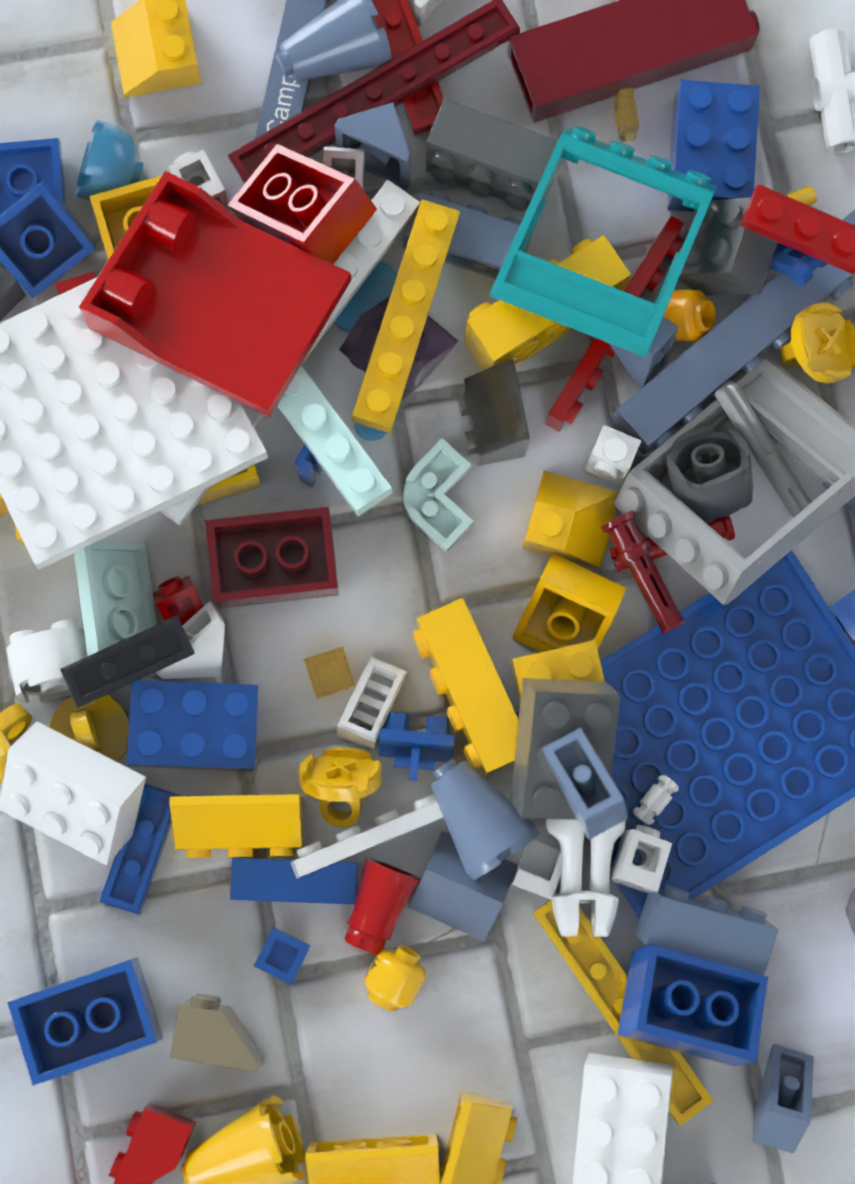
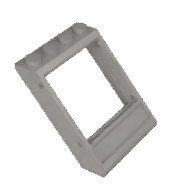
[613,358,855,605]

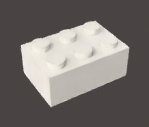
[0,721,146,865]
[573,1053,674,1184]

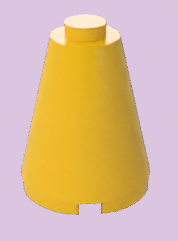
[181,1095,306,1184]

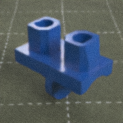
[378,712,455,781]

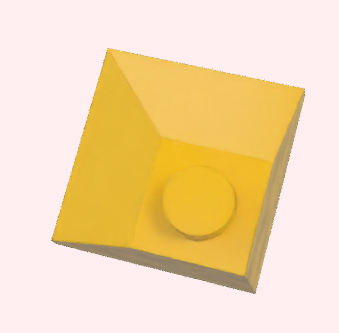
[522,471,619,570]

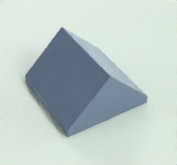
[335,103,411,191]
[409,831,518,942]

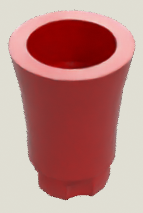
[345,857,420,955]

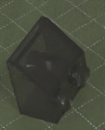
[457,359,530,466]

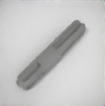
[715,382,812,518]

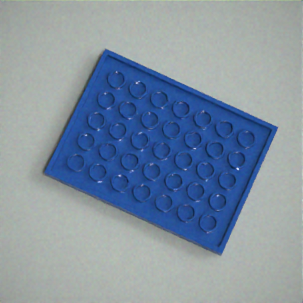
[516,550,855,920]

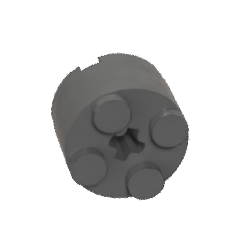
[666,426,754,523]

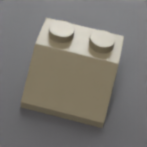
[170,993,264,1072]

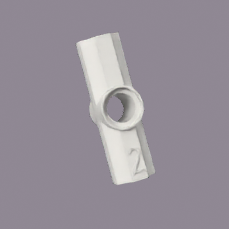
[809,29,855,154]

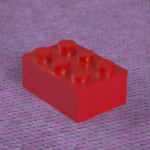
[227,144,377,264]

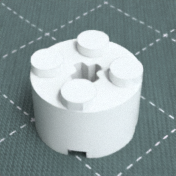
[6,620,87,703]

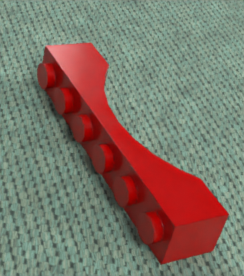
[109,1103,196,1184]

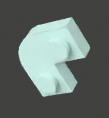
[403,438,474,553]

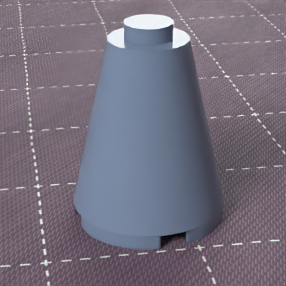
[276,0,391,82]
[430,758,540,881]

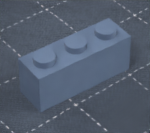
[403,192,531,279]
[635,884,779,975]

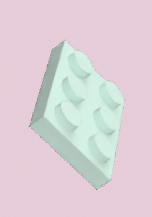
[74,541,157,656]

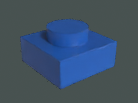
[254,927,311,985]

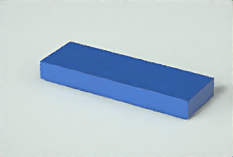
[99,784,181,915]
[230,857,358,905]

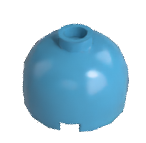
[75,119,143,201]

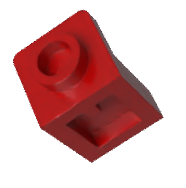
[153,576,204,626]

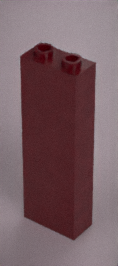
[507,0,760,123]

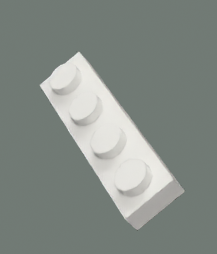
[291,794,443,879]

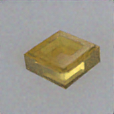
[614,88,639,142]
[304,647,355,699]

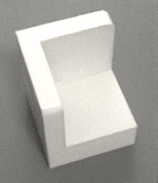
[511,840,562,900]

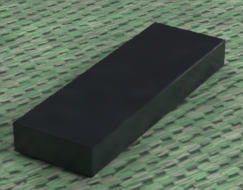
[60,615,195,708]

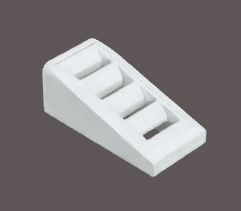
[336,656,408,751]

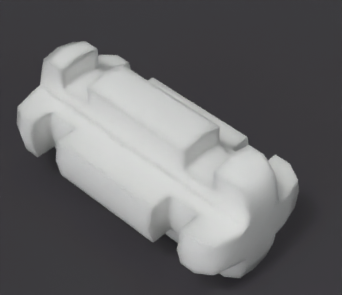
[633,775,679,825]

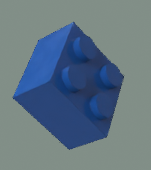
[0,179,96,299]

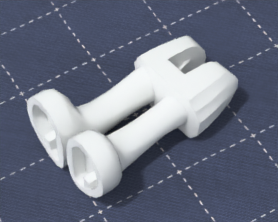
[546,819,625,937]

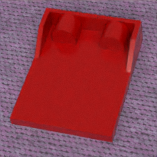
[79,171,352,417]

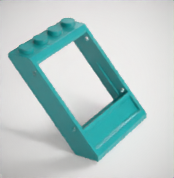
[489,126,717,358]

